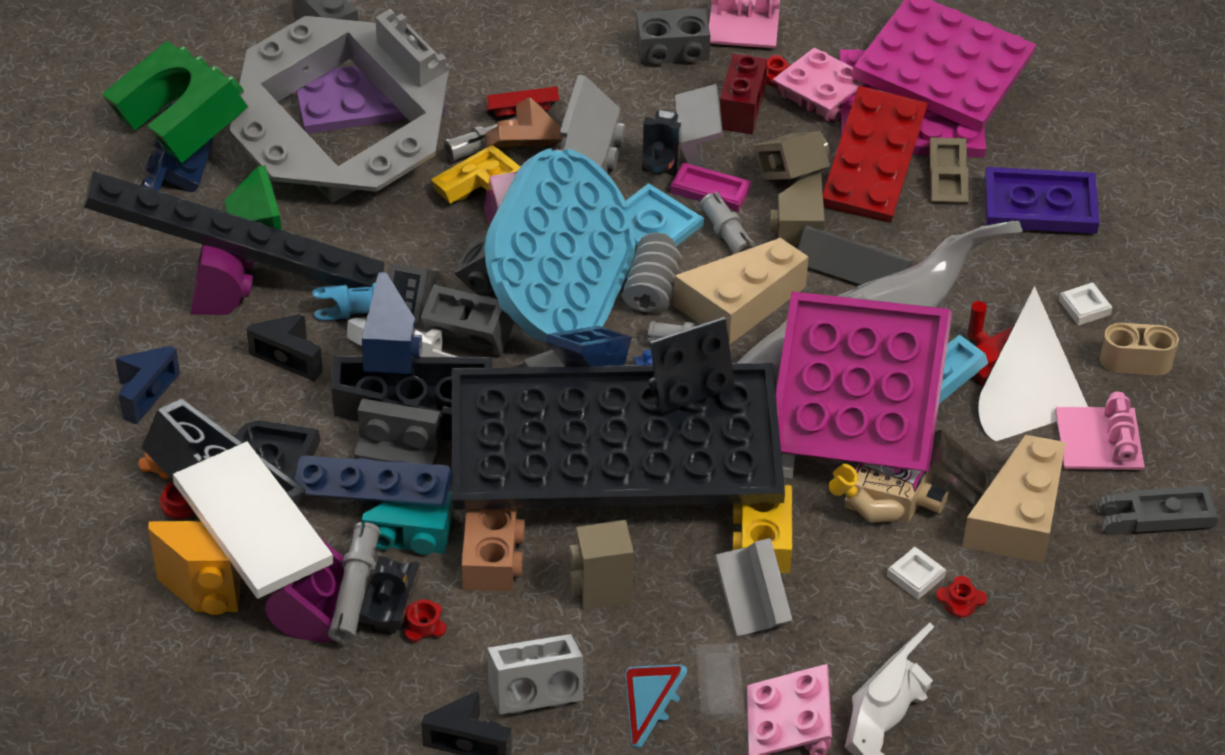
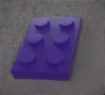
[984,167,1099,234]

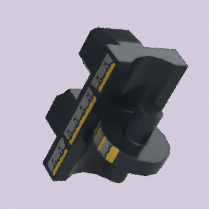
[642,110,681,176]
[359,556,420,635]

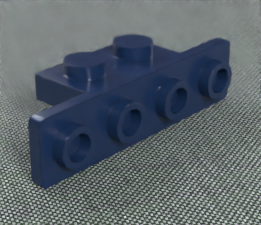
[140,94,214,192]
[294,456,452,507]

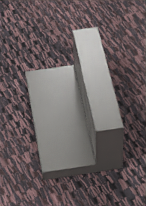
[675,84,723,166]
[714,538,792,637]

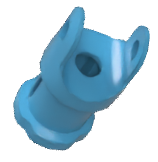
[312,283,376,321]

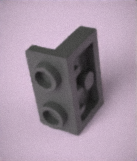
[354,399,441,465]

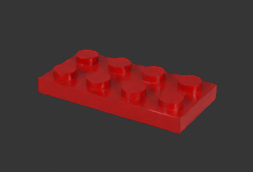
[823,86,928,223]

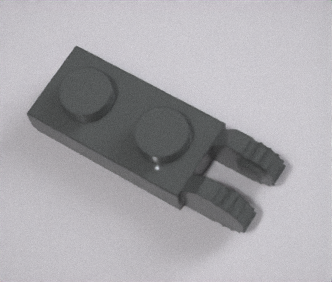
[1096,486,1218,535]

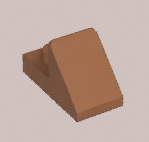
[485,98,563,147]

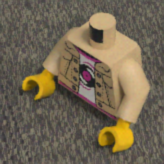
[829,460,948,523]

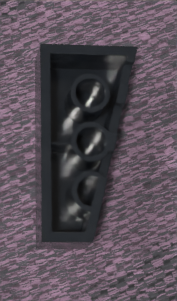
[331,356,493,441]
[141,399,306,508]

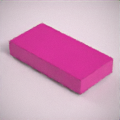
[670,163,751,212]

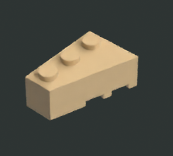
[674,238,809,345]
[962,435,1066,563]

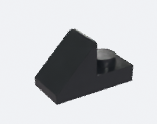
[246,314,323,382]
[421,692,512,755]

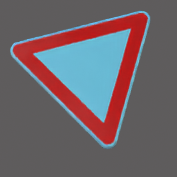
[625,664,687,748]

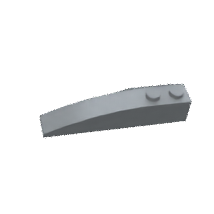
[556,75,626,174]

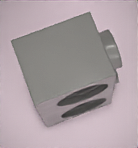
[487,634,584,715]

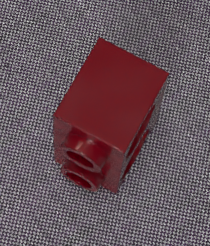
[720,53,768,135]

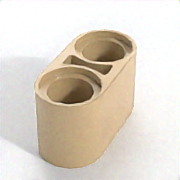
[1099,323,1179,375]

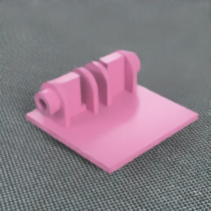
[709,0,780,48]
[773,48,866,122]
[1055,392,1145,470]
[747,664,832,755]

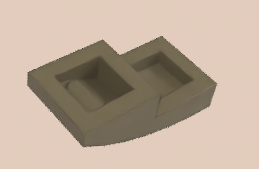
[929,137,968,204]

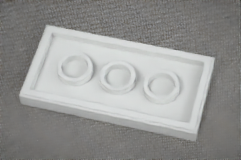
[173,442,333,599]

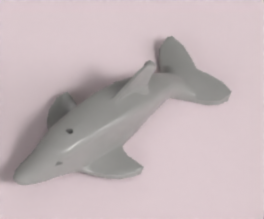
[737,221,1023,393]

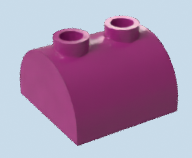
[190,245,254,315]
[265,536,344,642]

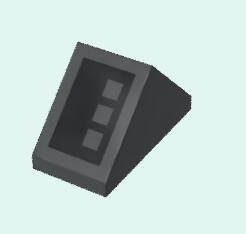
[388,264,439,327]

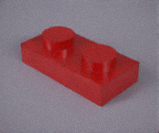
[484,86,559,117]

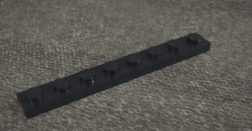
[84,171,384,288]

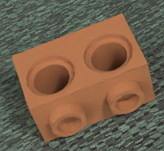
[461,508,525,592]

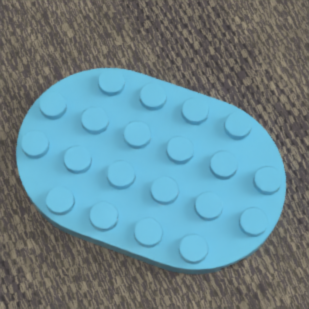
[484,148,635,343]

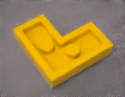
[431,145,521,204]

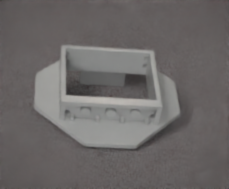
[229,9,449,203]

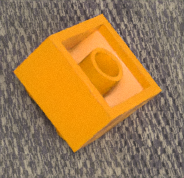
[148,521,241,615]

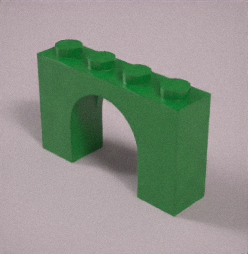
[101,41,248,163]

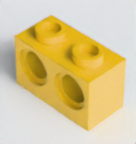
[732,485,792,573]

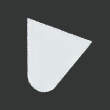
[978,286,1088,441]

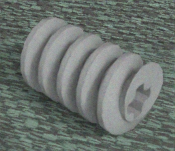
[622,232,682,315]

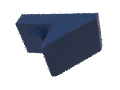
[115,346,180,425]

